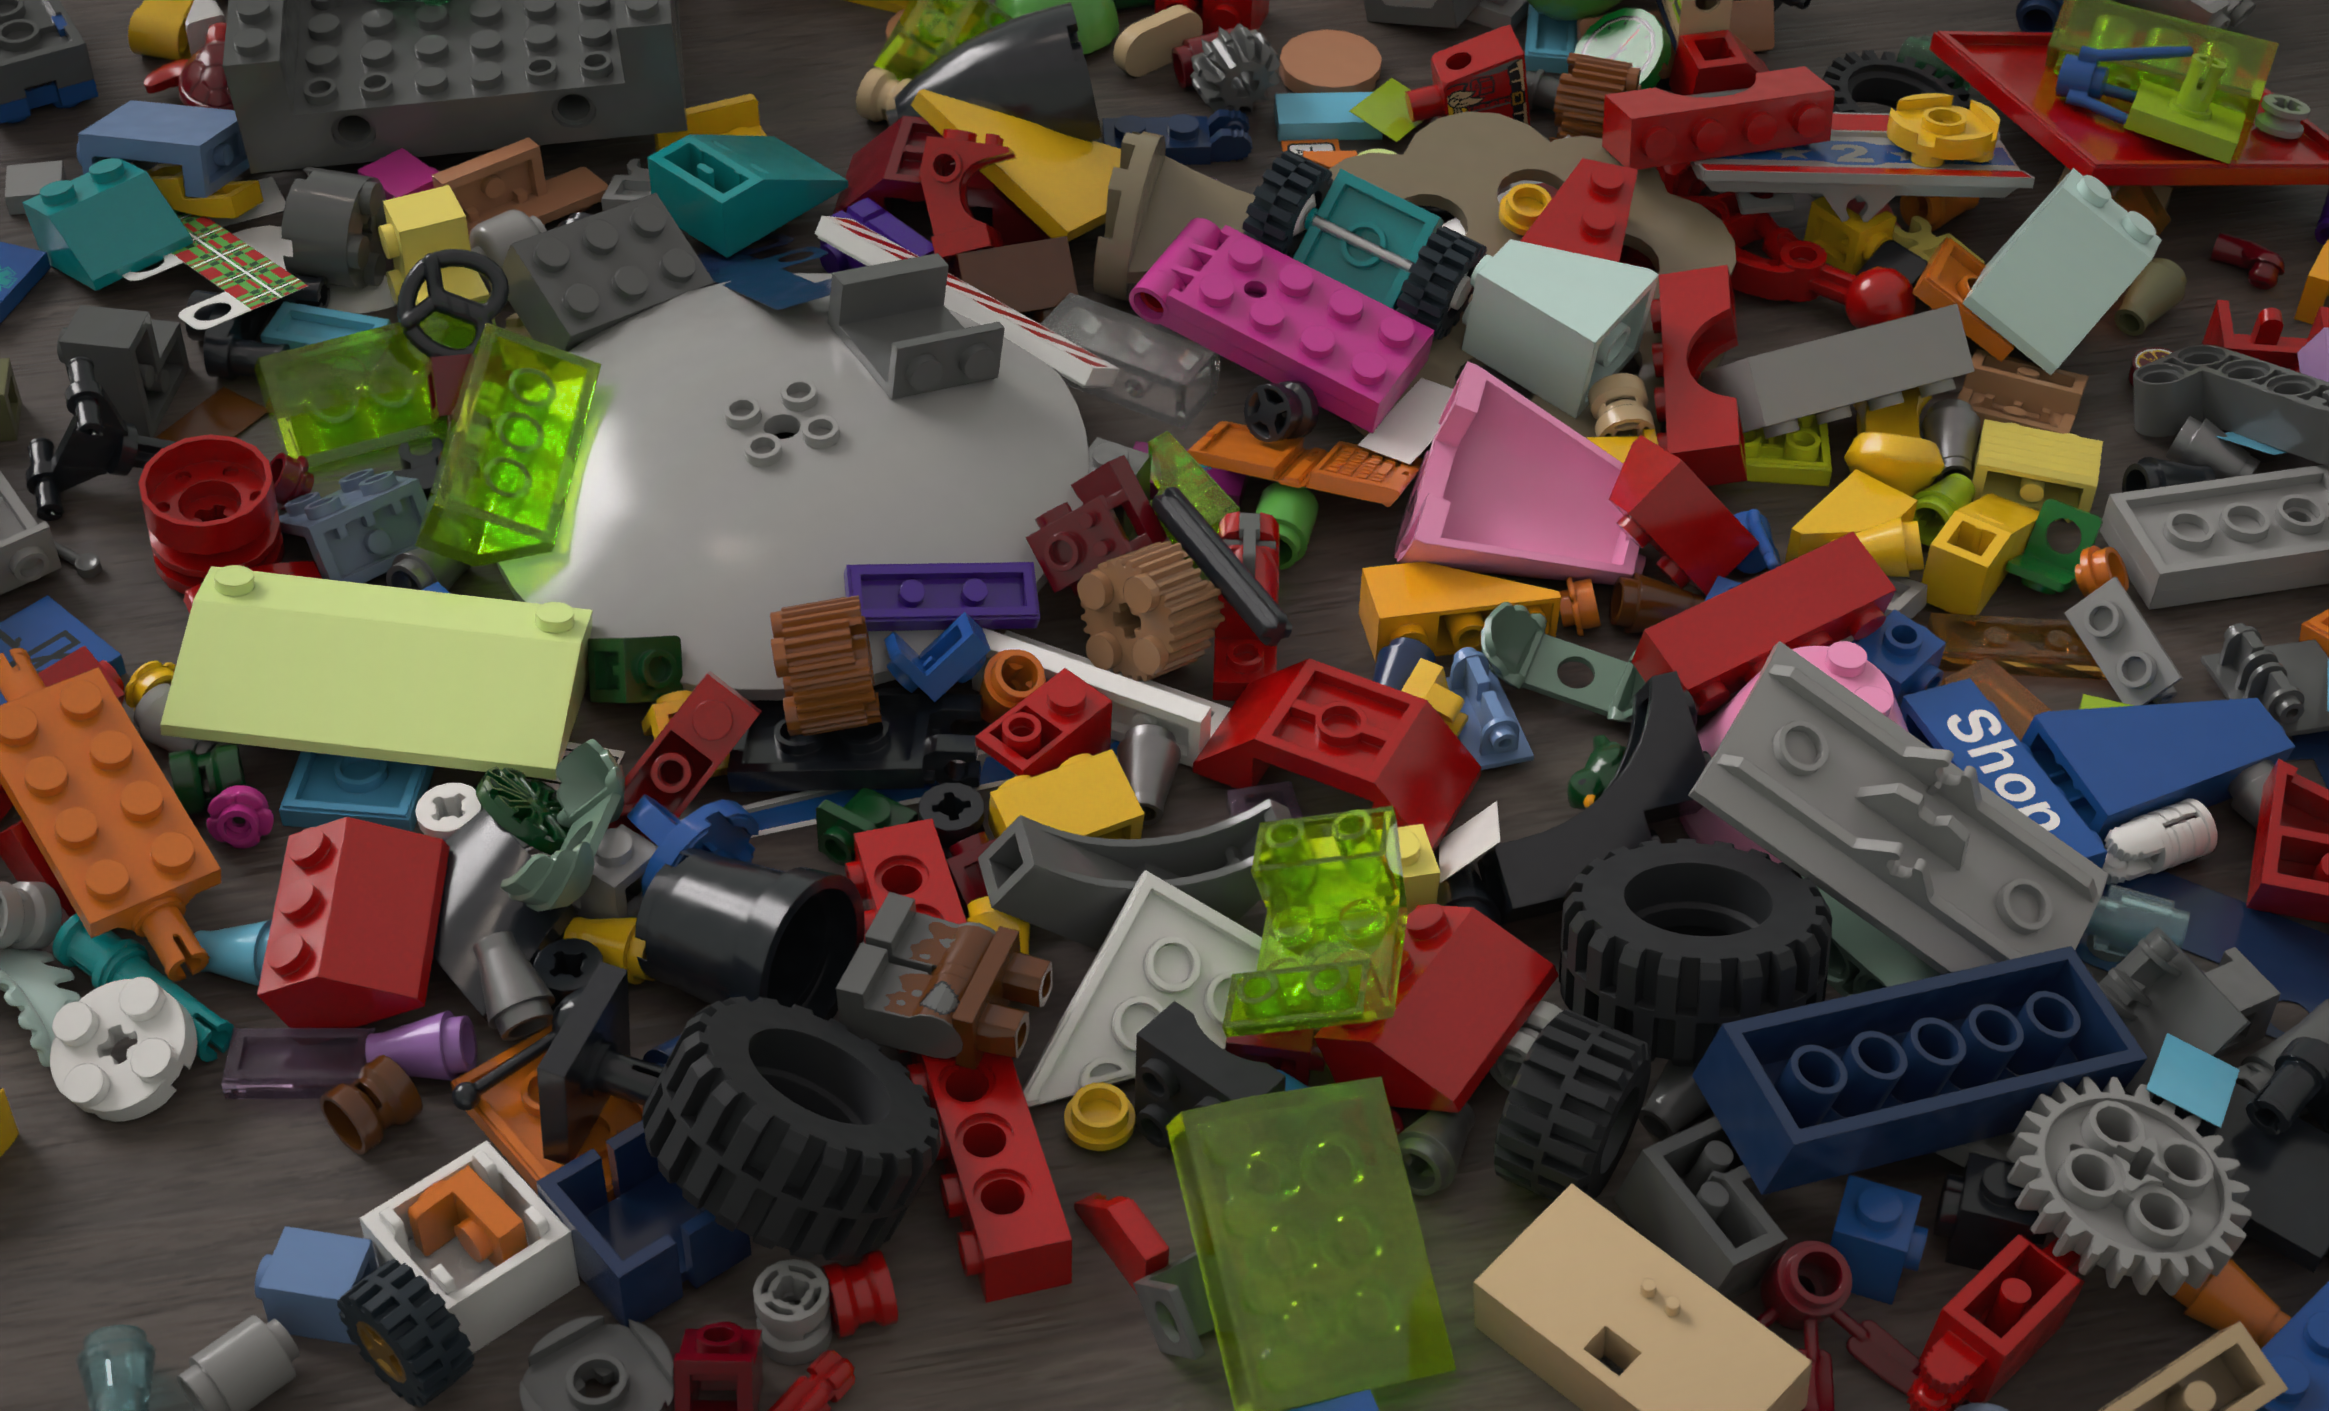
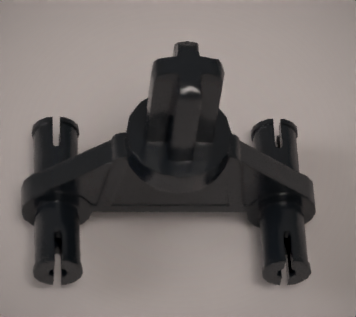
[25,356,175,521]

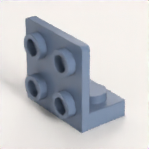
[279,468,443,583]

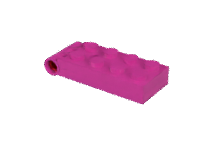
[1129,218,1435,434]

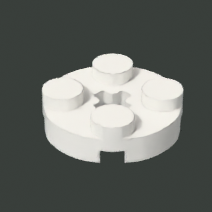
[50,977,197,1122]

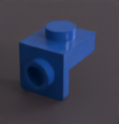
[884,612,991,702]

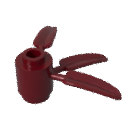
[1756,1241,1921,1411]

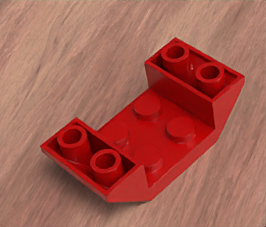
[1193,658,1482,853]

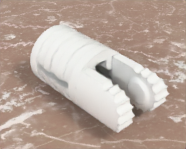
[2102,799,2218,885]

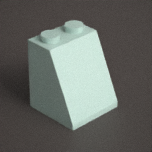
[1962,168,2162,375]
[1461,239,1659,419]

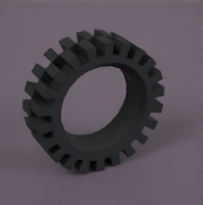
[1822,50,1971,113]

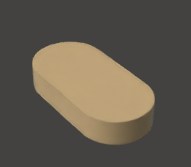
[1113,5,1203,77]

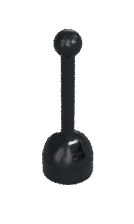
[452,986,585,1111]

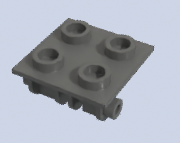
[2200,623,2329,736]
[2097,926,2251,1100]

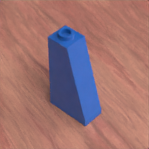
[2021,698,2295,846]

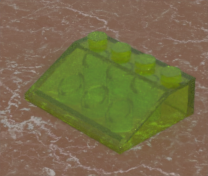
[1166,1077,1457,1411]

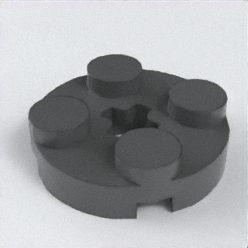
[519,1316,675,1411]

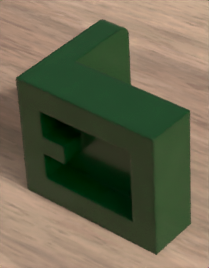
[588,635,683,703]
[816,788,918,866]

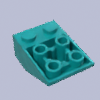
[647,134,849,258]

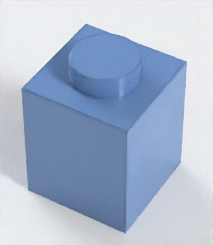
[255,1226,378,1345]

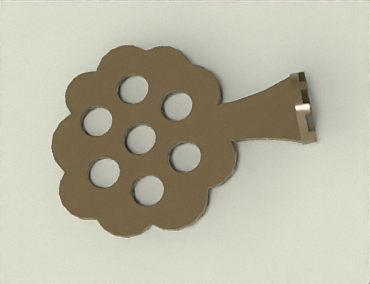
[1093,111,1736,455]

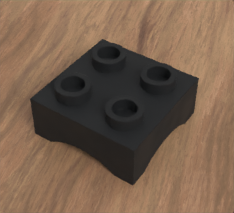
[1135,1001,1286,1201]

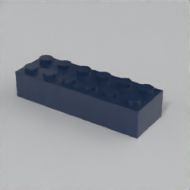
[1692,946,2148,1195]

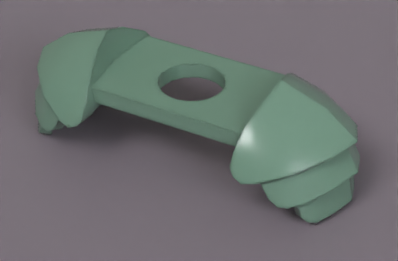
[1481,602,1646,723]
[500,739,625,912]

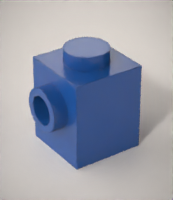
[1830,1175,1929,1305]

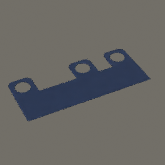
[2075,848,2329,1039]

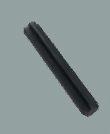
[1152,487,1292,647]

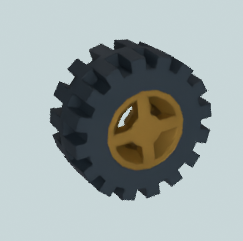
[337,1259,475,1408]

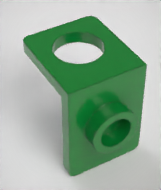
[2005,498,2103,595]

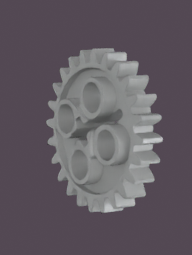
[2006,1077,2252,1295]

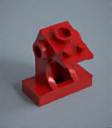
[919,129,1016,263]

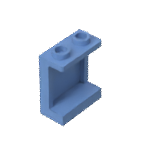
[76,100,250,198]

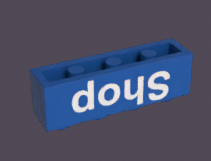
[1900,678,2107,869]

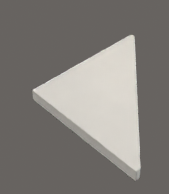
[1022,870,1351,1108]

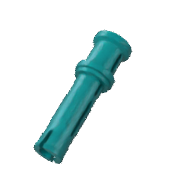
[52,913,235,1062]

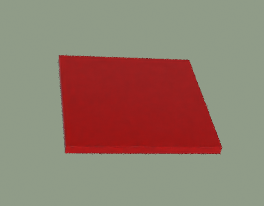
[1929,31,2329,186]

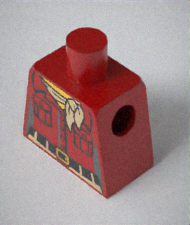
[1405,25,1530,125]

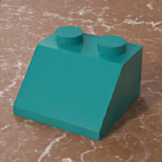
[22,158,193,291]

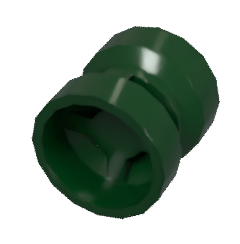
[169,743,246,815]

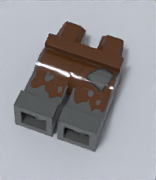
[836,892,1053,1070]

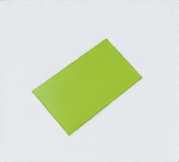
[1350,78,1424,143]

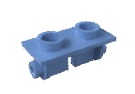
[1446,647,1534,770]

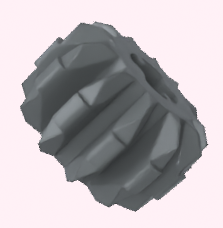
[1190,23,1281,113]

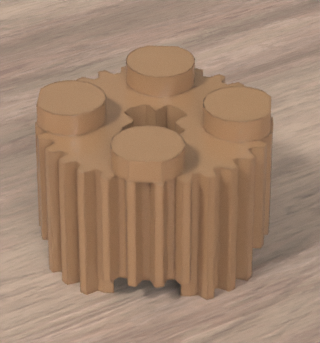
[1077,541,1225,682]

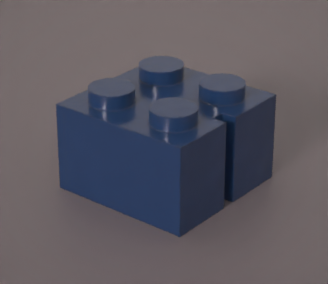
[536,1120,752,1328]

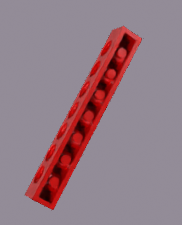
[845,818,1072,1303]

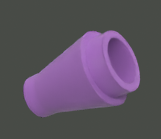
[365,1010,477,1081]

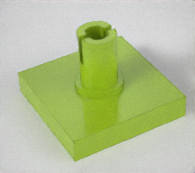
[2123,53,2246,164]

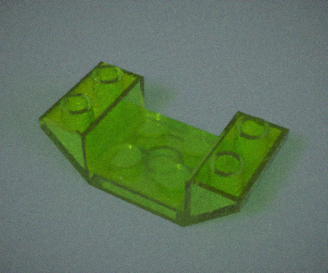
[1222,806,1408,1037]

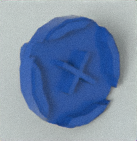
[627,794,759,898]

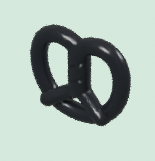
[397,249,509,358]

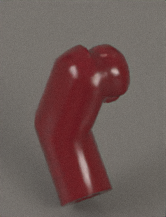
[2211,233,2285,290]

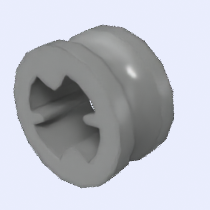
[2254,94,2311,139]

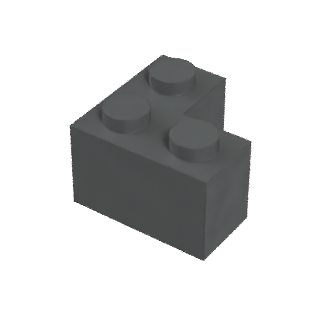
[57,305,190,438]
[1613,1116,1788,1300]

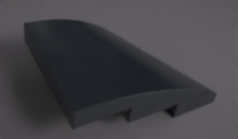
[433,809,578,1022]

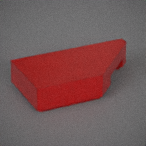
[1074,1193,1169,1294]

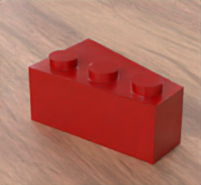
[1520,158,1638,262]

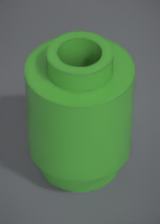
[1255,482,1319,570]

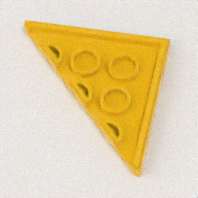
[911,89,1121,242]

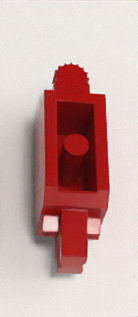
[1906,1234,2085,1411]

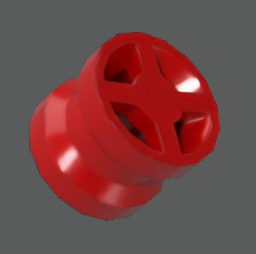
[820,1250,898,1339]

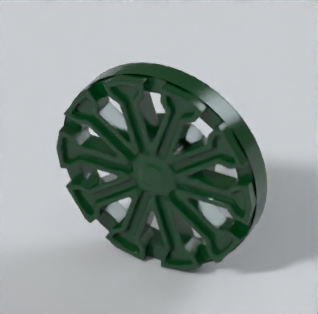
[476,766,570,855]

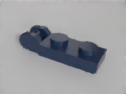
[1102,109,1253,165]

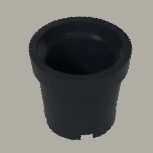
[635,848,865,1021]

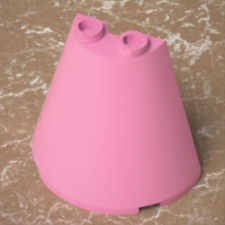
[1394,361,1646,585]

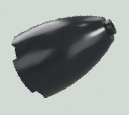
[886,2,1102,143]

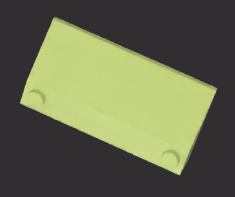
[160,565,592,780]

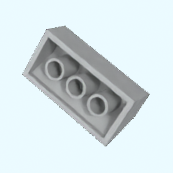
[1701,304,1975,439]

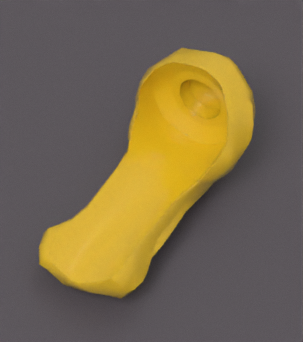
[1844,387,1945,497]

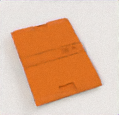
[1186,421,1423,507]

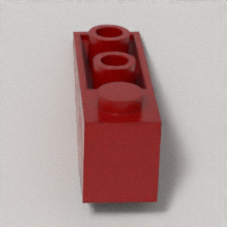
[607,671,762,845]

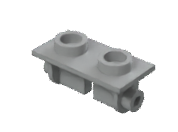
[2064,577,2183,706]

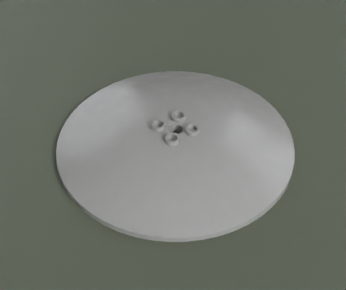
[484,273,1089,701]

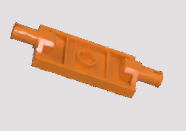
[0,648,222,982]

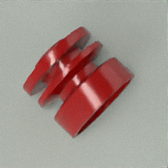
[138,434,285,595]

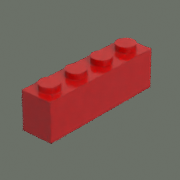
[1631,532,1897,716]

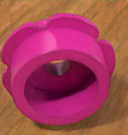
[206,785,274,849]

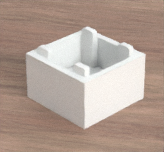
[359,1140,580,1353]

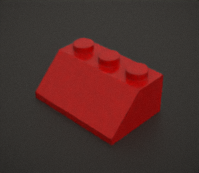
[257,817,450,1043]
[1314,904,1559,1113]

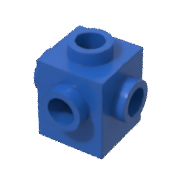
[1852,609,1946,708]

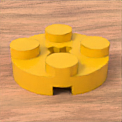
[1887,93,2000,168]

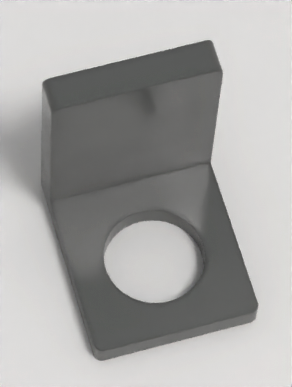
[1133,1241,1250,1360]

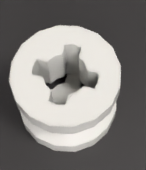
[415,783,484,841]

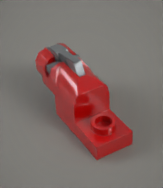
[1213,511,1279,701]

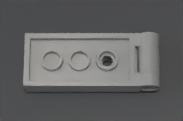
[2100,464,2329,610]

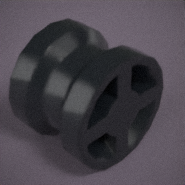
[1244,380,1319,443]
[919,783,985,860]
[534,938,603,1012]

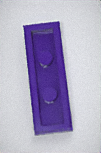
[844,562,1040,631]

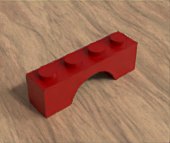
[1602,66,1835,169]
[1650,265,1747,486]

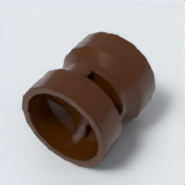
[319,1055,423,1155]

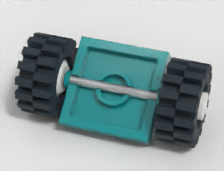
[1242,151,1487,340]

